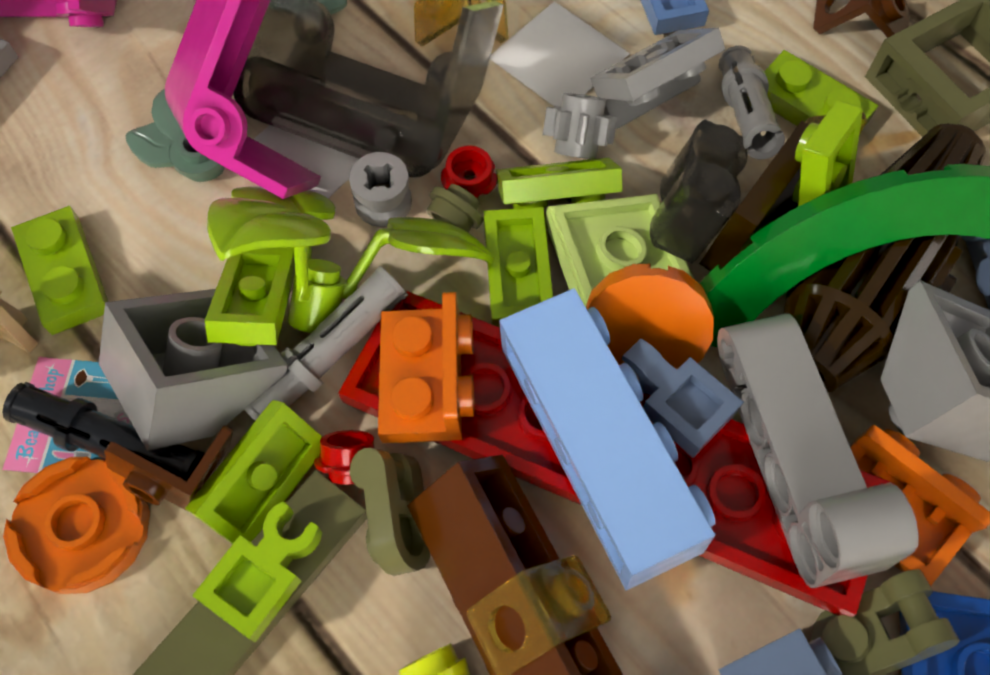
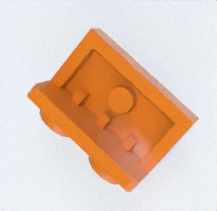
[850,425,990,587]

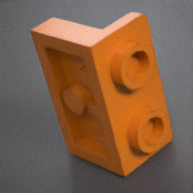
[378,292,475,444]

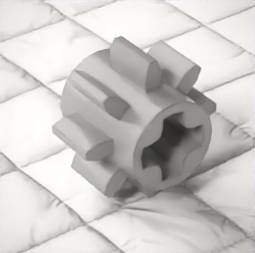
[543,93,618,159]

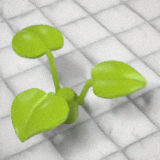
[207,186,494,333]

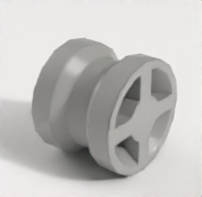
[349,152,412,227]

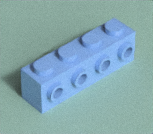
[499,288,715,591]

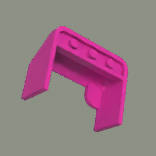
[165,0,321,199]

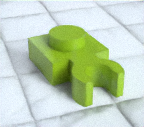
[192,501,322,643]

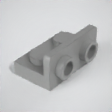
[590,28,726,128]

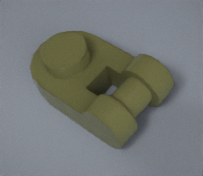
[350,448,431,576]
[811,569,960,675]

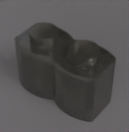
[650,119,748,263]

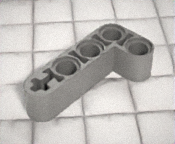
[717,313,919,588]

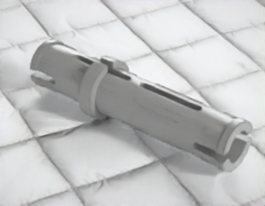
[719,46,785,159]
[244,266,408,421]

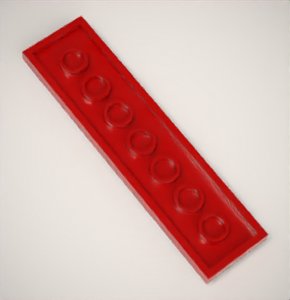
[338,290,895,617]

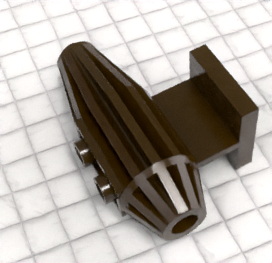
[699,121,986,393]

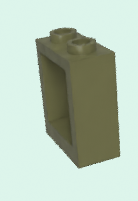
[865,0,990,137]

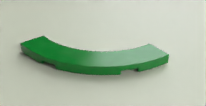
[700,164,990,348]

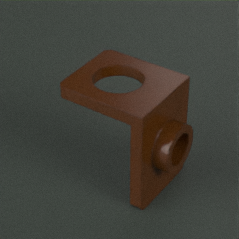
[813,0,910,38]
[104,425,234,512]

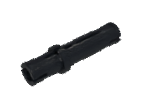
[2,382,205,481]

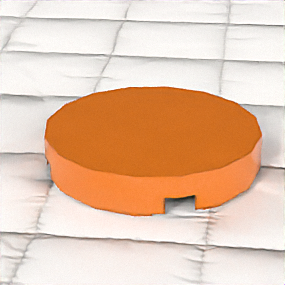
[586,263,714,370]
[3,457,150,594]

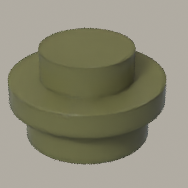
[426,184,484,233]

